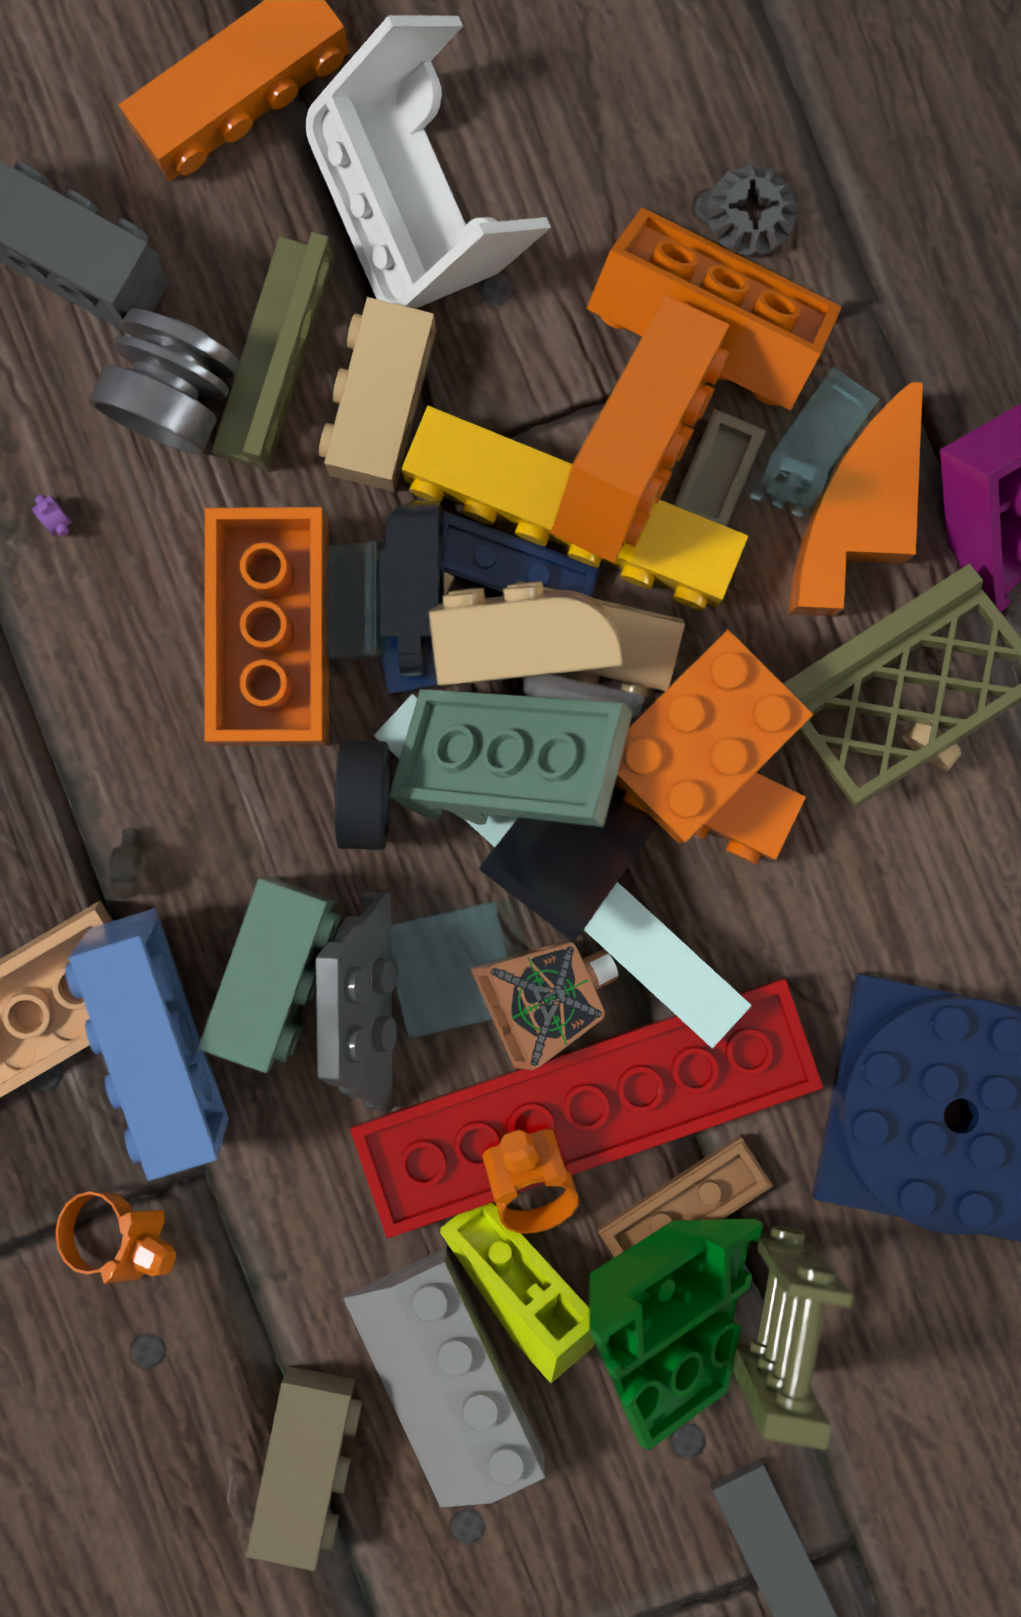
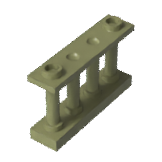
[733,1225,853,1450]

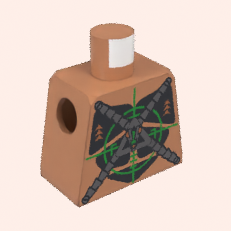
[470,942,618,1070]

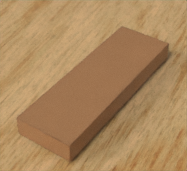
[597,1135,773,1257]

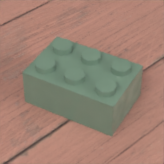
[198,878,343,1073]

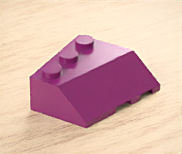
[940,403,1021,612]

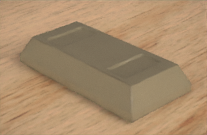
[674,409,767,526]

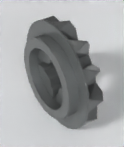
[707,162,799,256]

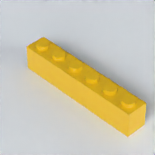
[401,406,748,611]

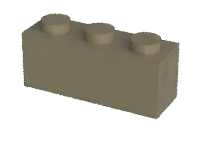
[246,1366,362,1571]

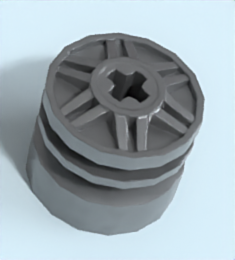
[88,308,240,455]

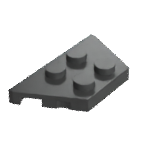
[316,891,397,1111]

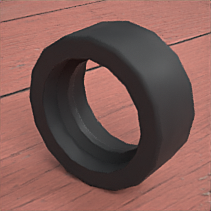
[335,740,390,850]

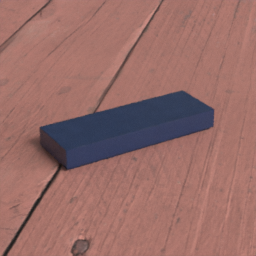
[444,511,602,597]

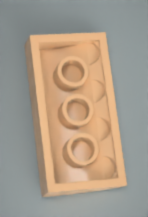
[0,901,113,1098]

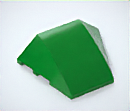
[589,1219,763,1451]

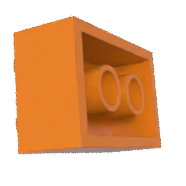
[616,630,813,844]

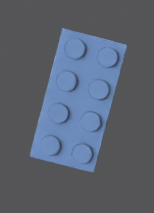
[65,908,229,1181]

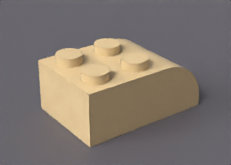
[429,581,622,685]

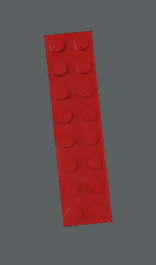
[350,978,823,1239]

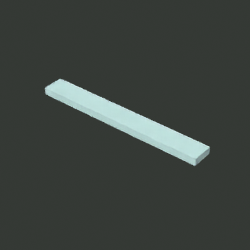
[374,694,752,1048]

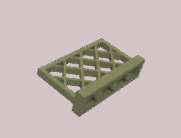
[782,563,1021,809]

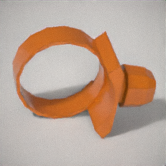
[482,1129,578,1233]
[55,1191,177,1284]

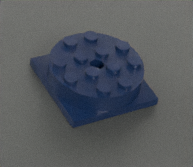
[812,973,1021,1242]

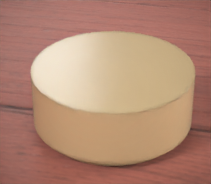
[902,723,961,771]

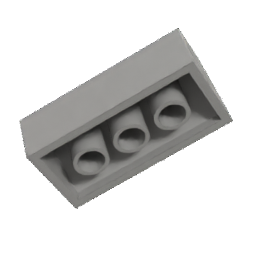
[343,1247,545,1508]

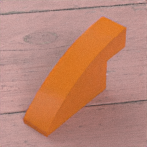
[789,382,923,617]

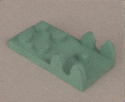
[389,689,633,827]

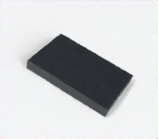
[478,791,657,942]

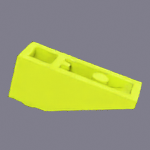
[440,1203,595,1383]

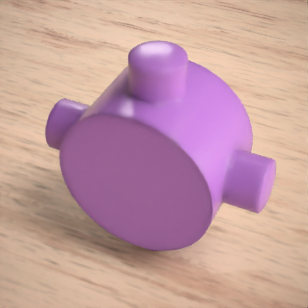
[32,494,72,537]

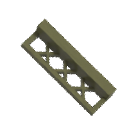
[212,232,335,472]

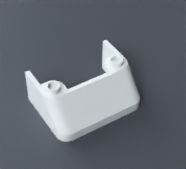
[306,15,551,309]

